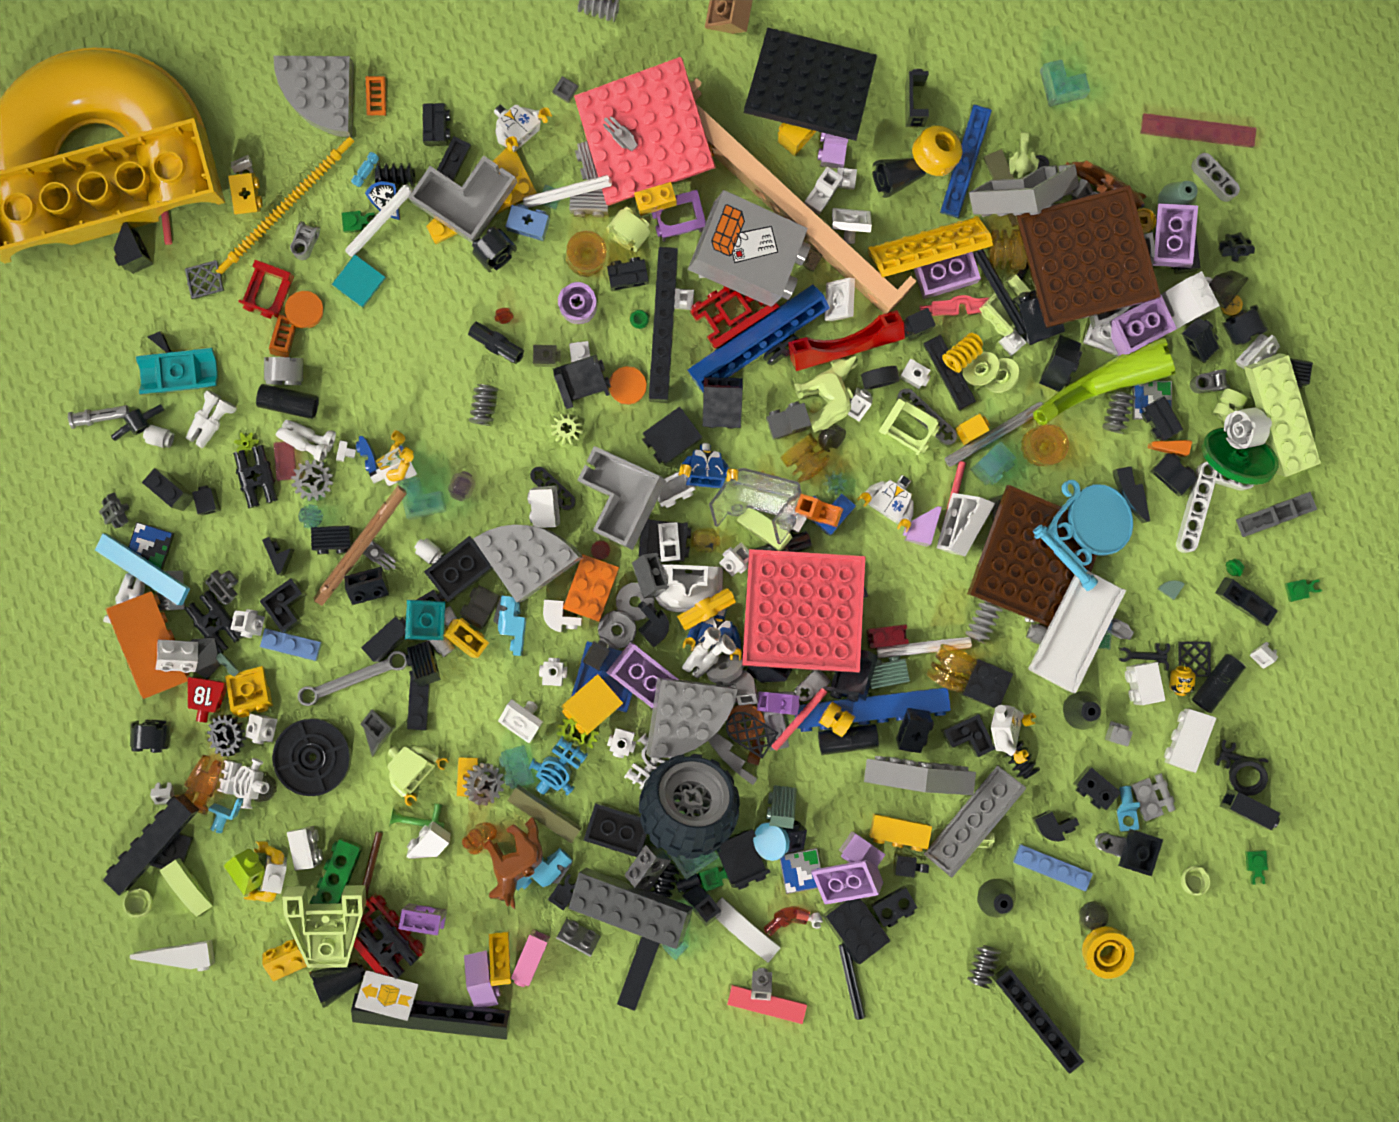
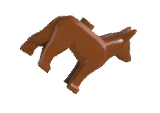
[1065,161,1146,210]
[483,817,543,909]

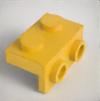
[262,939,307,982]

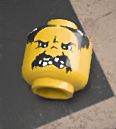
[1169,666,1196,696]

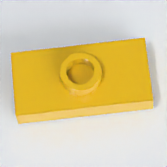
[457,757,479,797]

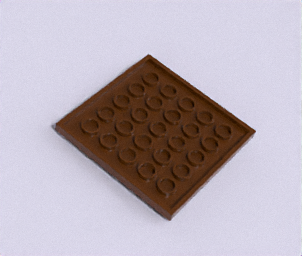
[1016,185,1161,328]
[967,485,1097,627]

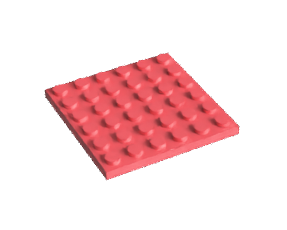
[574,57,716,206]
[742,549,865,673]

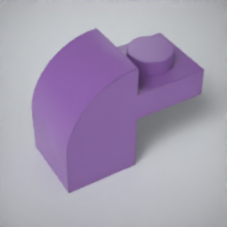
[757,691,800,715]

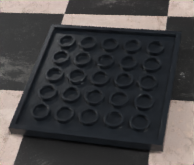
[743,28,877,141]

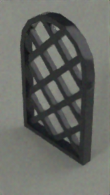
[726,712,779,759]

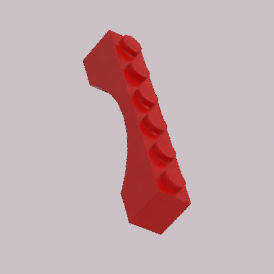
[788,310,905,371]

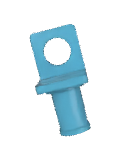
[1116,786,1140,832]
[208,798,243,833]

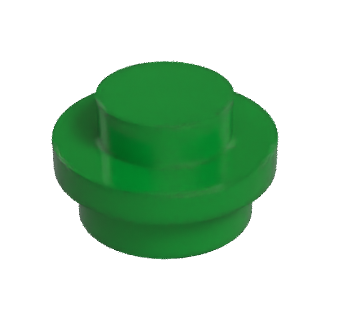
[630,310,649,329]
[1226,558,1245,577]

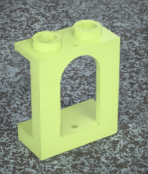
[879,397,940,455]

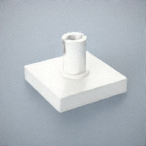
[832,208,872,244]
[498,699,543,743]

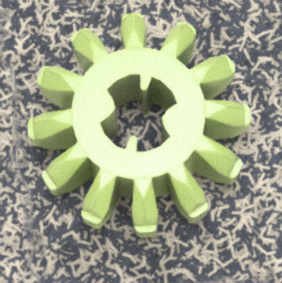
[551,413,583,445]

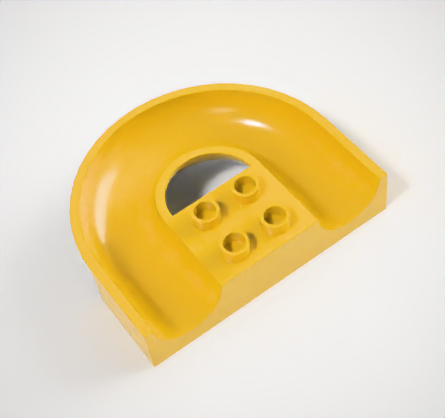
[0,48,225,264]

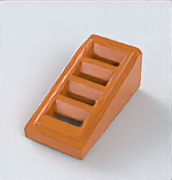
[365,76,386,115]
[269,315,296,357]
[1147,440,1192,457]

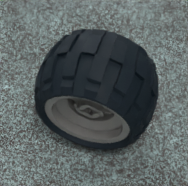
[639,754,740,859]

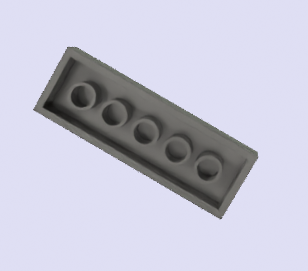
[568,867,693,949]

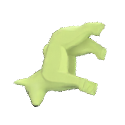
[794,356,858,432]

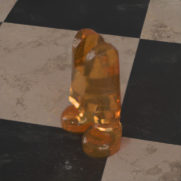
[176,755,222,815]
[462,822,497,855]

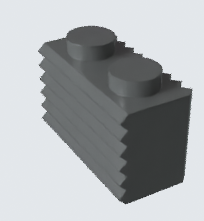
[632,553,669,599]

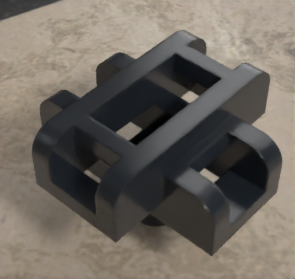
[1218,232,1255,262]

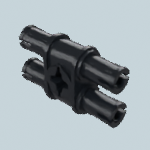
[233,445,278,509]
[184,590,243,654]
[357,914,420,979]

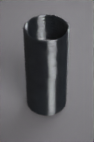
[256,384,319,419]
[1192,654,1246,713]
[818,724,879,756]

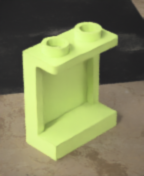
[979,274,1031,337]

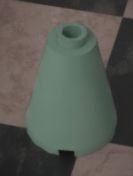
[1158,181,1198,206]

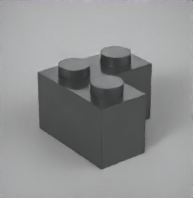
[766,401,811,440]

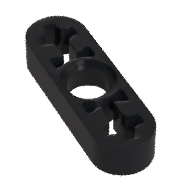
[530,467,576,511]

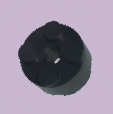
[472,226,517,272]
[1222,304,1269,345]
[130,720,171,753]

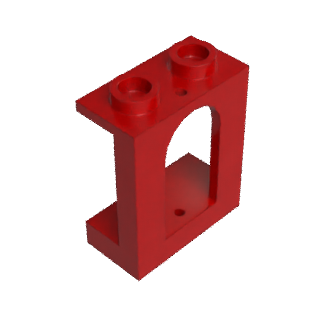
[238,260,294,319]

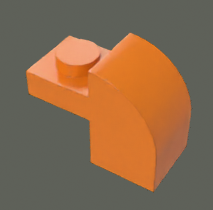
[795,494,843,527]

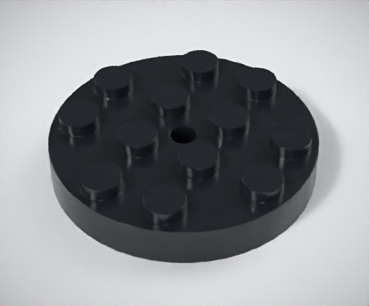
[272,718,352,796]

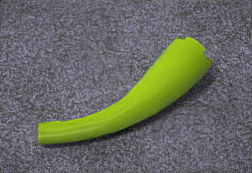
[1033,338,1176,425]

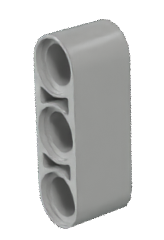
[1191,153,1240,202]

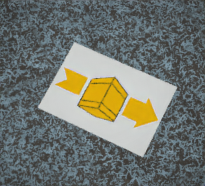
[355,971,418,1021]

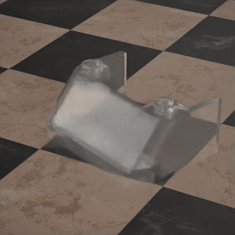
[709,468,802,544]

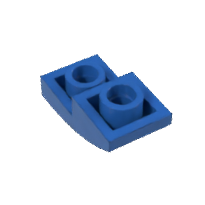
[356,436,379,473]

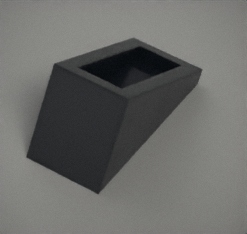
[148,331,172,353]

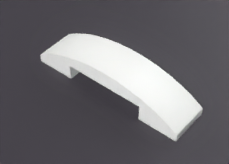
[716,897,781,963]

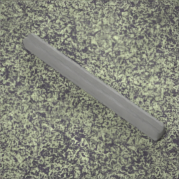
[945,402,1043,467]

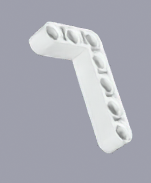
[1176,462,1254,553]

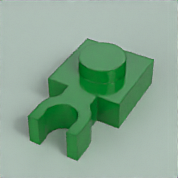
[341,211,375,233]
[1285,579,1322,602]
[1245,850,1268,885]
[698,866,728,892]

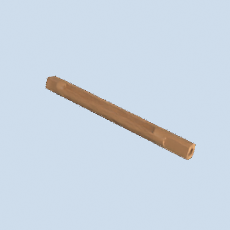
[314,485,407,606]

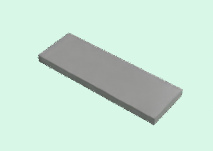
[924,765,1026,878]

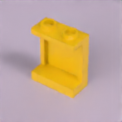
[561,674,623,735]

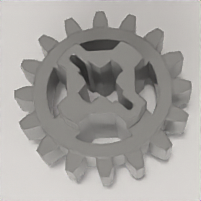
[291,460,334,501]
[463,763,505,806]

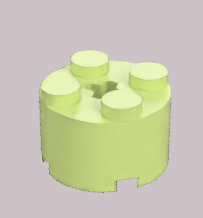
[606,207,650,252]

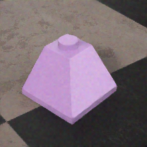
[903,506,942,547]

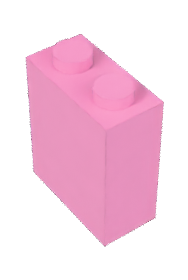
[511,930,550,987]

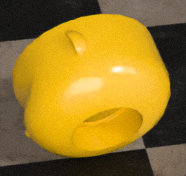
[912,125,963,176]
[1082,926,1134,979]

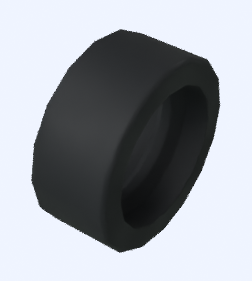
[861,366,900,390]
[1229,757,1268,796]

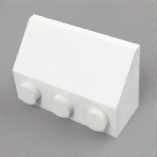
[1164,709,1216,773]

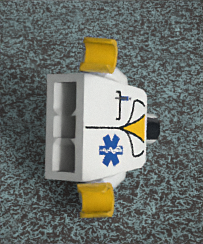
[494,104,552,152]
[857,475,914,533]
[991,705,1036,764]

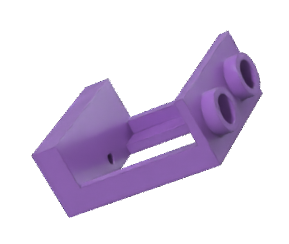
[652,190,706,242]
[399,903,447,936]

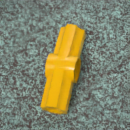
[677,588,736,631]

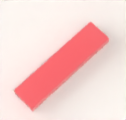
[727,985,807,1024]

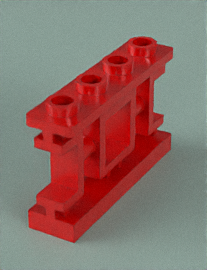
[690,286,779,350]
[354,893,425,978]

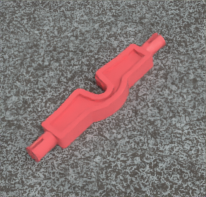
[919,295,990,316]

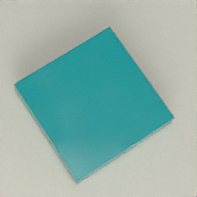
[332,255,386,308]
[405,600,445,641]

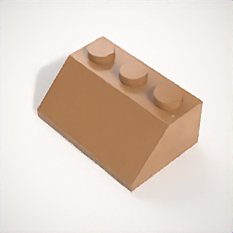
[705,0,753,34]

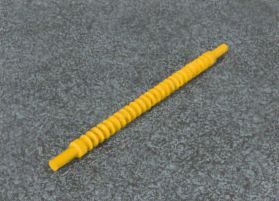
[215,136,354,275]

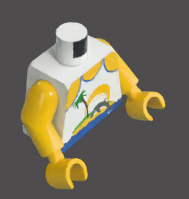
[369,430,417,486]
[244,841,287,902]

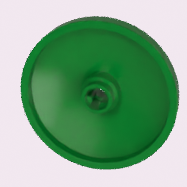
[1202,428,1279,485]

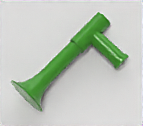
[389,803,444,828]

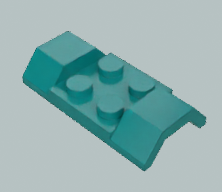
[136,348,219,395]

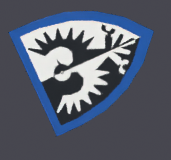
[365,181,401,220]

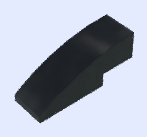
[1112,466,1150,523]
[1215,577,1278,627]

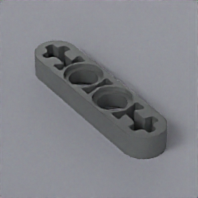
[897,388,957,445]

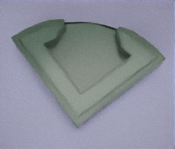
[1157,581,1185,600]
[216,652,239,677]

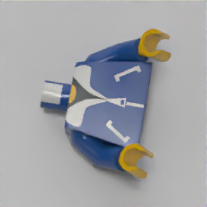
[678,443,739,488]
[682,609,742,661]

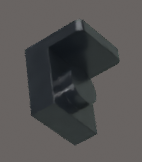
[782,820,807,853]

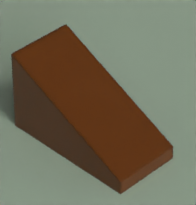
[747,739,765,766]

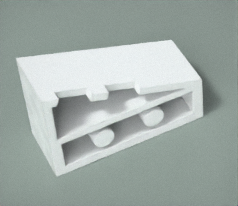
[937,493,995,556]

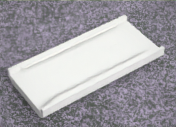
[1028,570,1126,693]

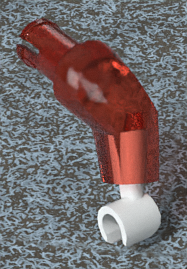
[764,906,823,936]

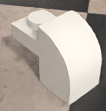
[804,167,843,215]
[658,522,681,562]
[543,600,583,632]

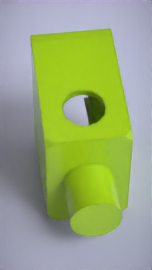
[224,848,265,895]

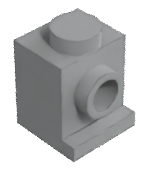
[1105,721,1133,746]
[751,968,772,1001]

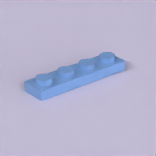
[1013,844,1093,891]

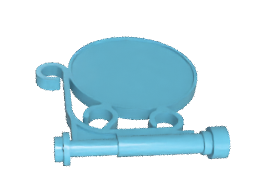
[1033,480,1133,591]

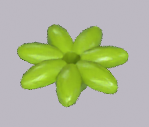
[234,432,259,457]

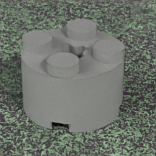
[264,357,303,385]

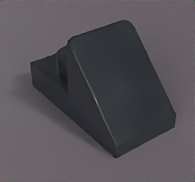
[262,537,295,576]

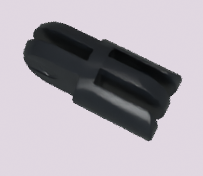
[763,333,799,365]

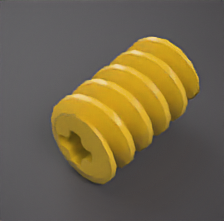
[942,333,983,373]

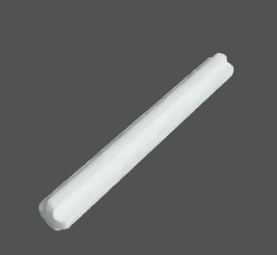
[523,175,612,208]
[345,184,413,257]
[876,637,972,658]

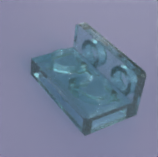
[499,745,535,789]

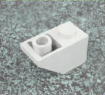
[407,821,451,859]

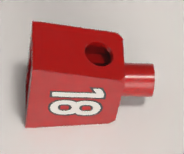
[188,677,227,723]

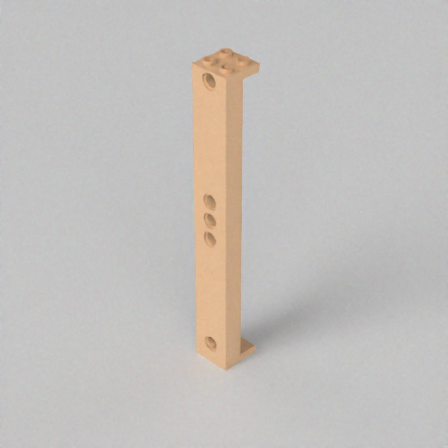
[690,78,916,314]

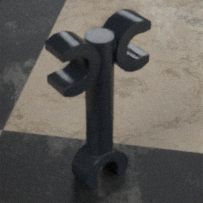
[1119,643,1170,671]
[1214,739,1268,772]

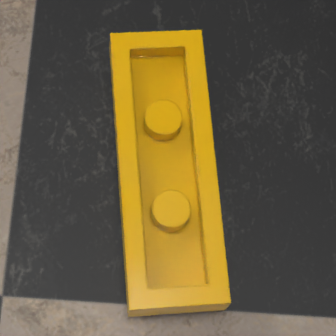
[489,932,511,986]

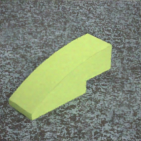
[736,506,792,551]
[159,858,213,917]

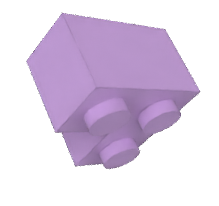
[818,132,848,169]
[839,831,886,867]
[464,950,501,1008]

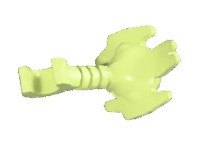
[1009,132,1039,179]

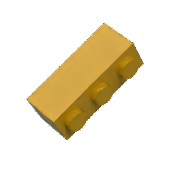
[869,813,932,852]

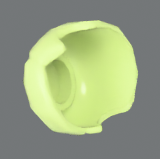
[1181,866,1211,896]
[123,888,153,918]

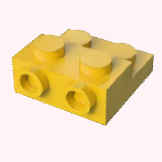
[225,666,273,718]

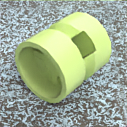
[1213,389,1248,422]

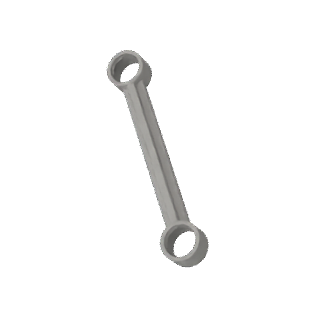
[298,651,408,706]

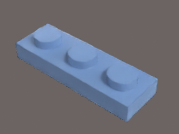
[260,628,322,661]

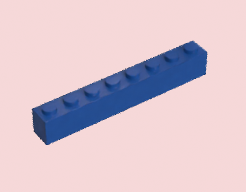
[687,285,830,394]
[795,687,951,732]

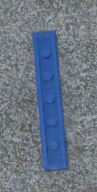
[940,104,992,218]

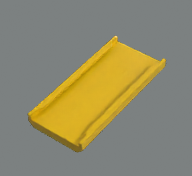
[868,216,993,277]

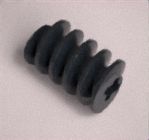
[375,162,416,187]
[1004,736,1040,780]
[648,863,680,897]

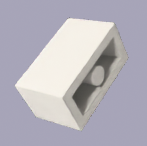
[528,486,560,528]

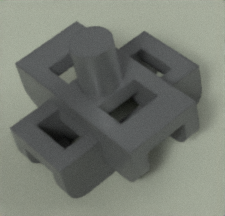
[99,492,129,528]
[205,570,239,605]

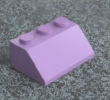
[1111,294,1177,355]
[811,860,883,904]

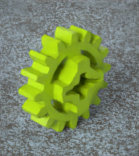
[557,718,599,753]

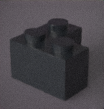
[1039,334,1082,392]
[260,578,307,632]
[941,713,995,757]

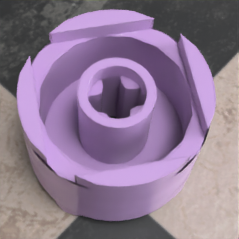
[558,282,597,324]

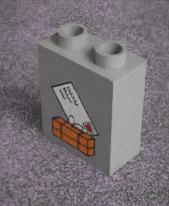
[688,190,810,307]

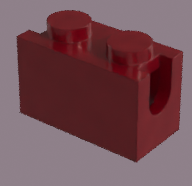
[866,624,909,648]

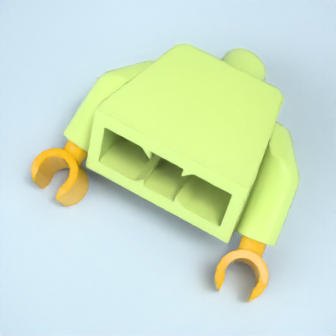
[388,746,449,806]

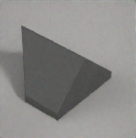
[190,638,221,679]
[360,709,396,757]

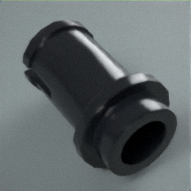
[676,873,702,893]

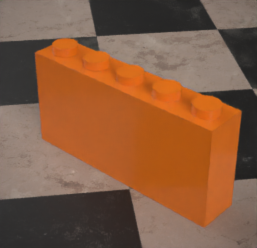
[105,591,189,699]

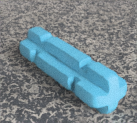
[351,152,379,187]

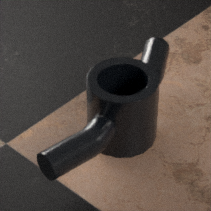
[111,404,165,441]

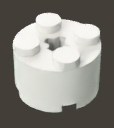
[1224,408,1272,449]

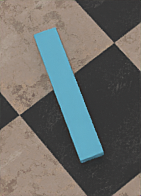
[95,533,190,606]

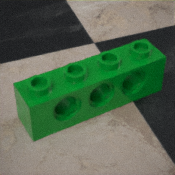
[309,838,364,904]

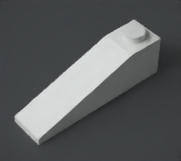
[130,940,215,971]

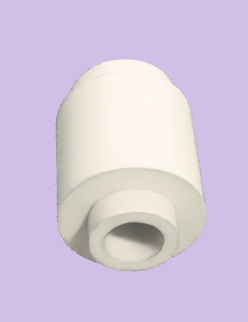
[143,425,174,448]
[414,538,444,564]

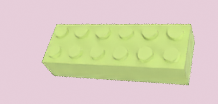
[1244,353,1321,477]

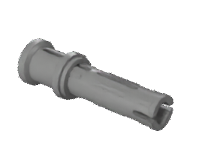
[68,405,129,429]

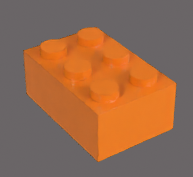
[563,554,620,622]

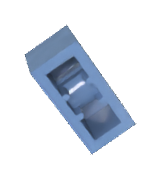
[506,204,550,241]

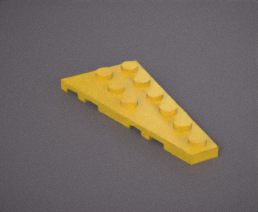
[426,148,537,245]

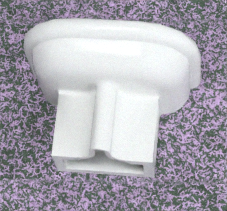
[655,564,723,612]

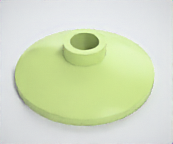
[963,352,1000,386]
[985,358,1020,393]

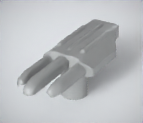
[603,116,638,152]
[363,541,396,570]
[1107,618,1134,640]

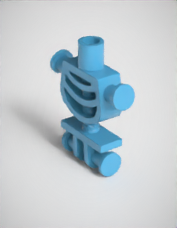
[528,736,588,795]

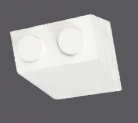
[1161,271,1220,329]

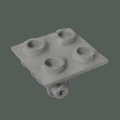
[556,918,601,957]

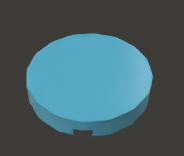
[753,822,790,861]

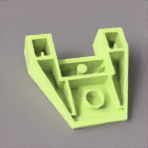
[282,885,366,968]

